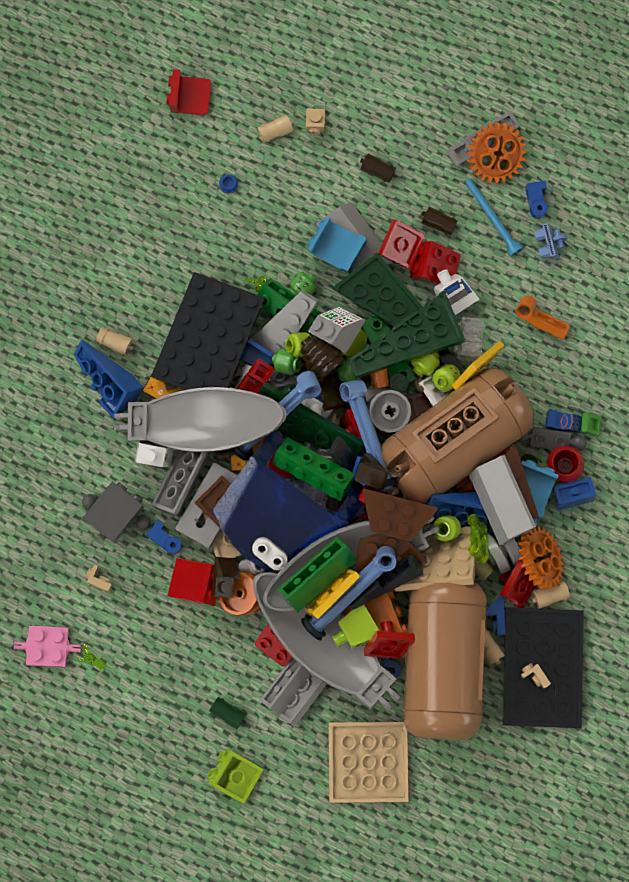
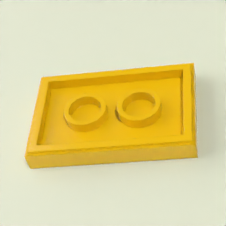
[452,341,504,390]
[305,569,360,619]

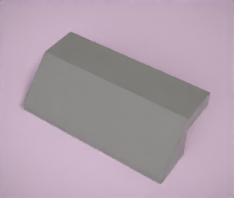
[316,202,394,273]
[469,455,536,545]
[259,657,327,727]

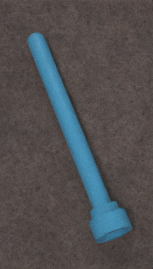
[466,179,523,257]

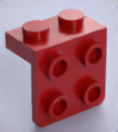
[166,69,211,115]
[410,241,461,284]
[255,624,292,666]

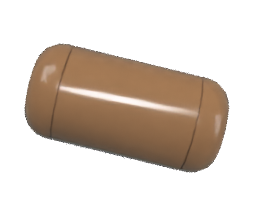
[381,368,534,505]
[403,582,487,740]

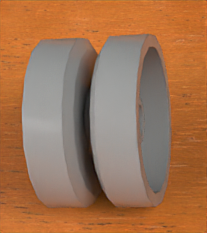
[367,390,411,433]
[479,534,523,575]

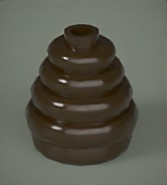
[301,336,345,382]

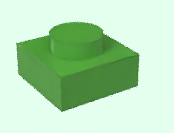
[581,413,602,436]

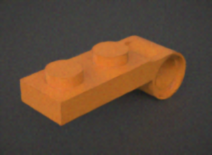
[516,295,570,340]

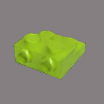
[207,748,264,804]

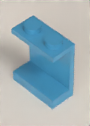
[307,216,368,274]
[521,460,559,520]

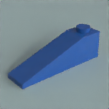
[74,340,143,419]
[427,492,494,537]

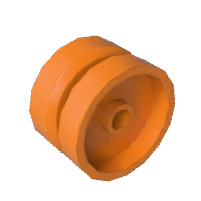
[218,572,261,615]

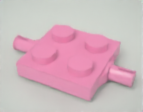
[14,626,81,668]

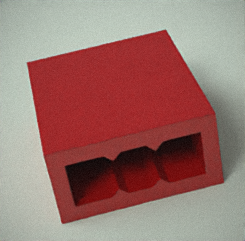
[167,558,218,606]

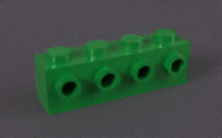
[257,278,322,340]
[361,316,417,391]
[273,437,355,501]
[277,537,357,613]

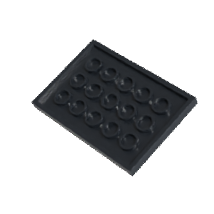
[151,272,265,390]
[502,607,584,728]

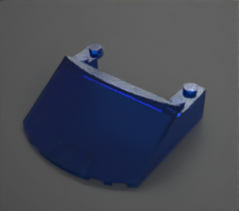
[213,429,364,574]

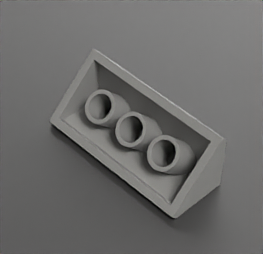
[152,450,210,518]

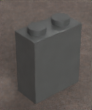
[82,481,144,544]

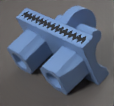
[534,223,568,259]

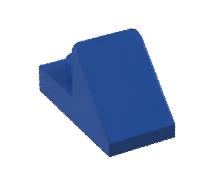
[486,595,506,636]

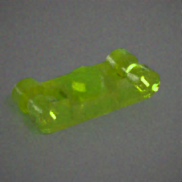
[467,514,489,564]

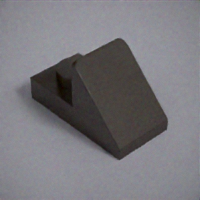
[355,453,389,489]
[212,557,241,598]

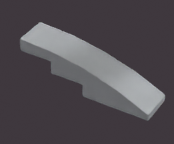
[447,111,521,167]

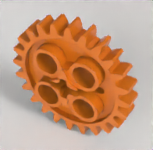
[466,121,527,184]
[518,526,564,589]

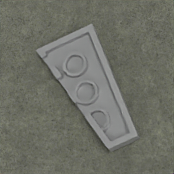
[251,290,319,354]

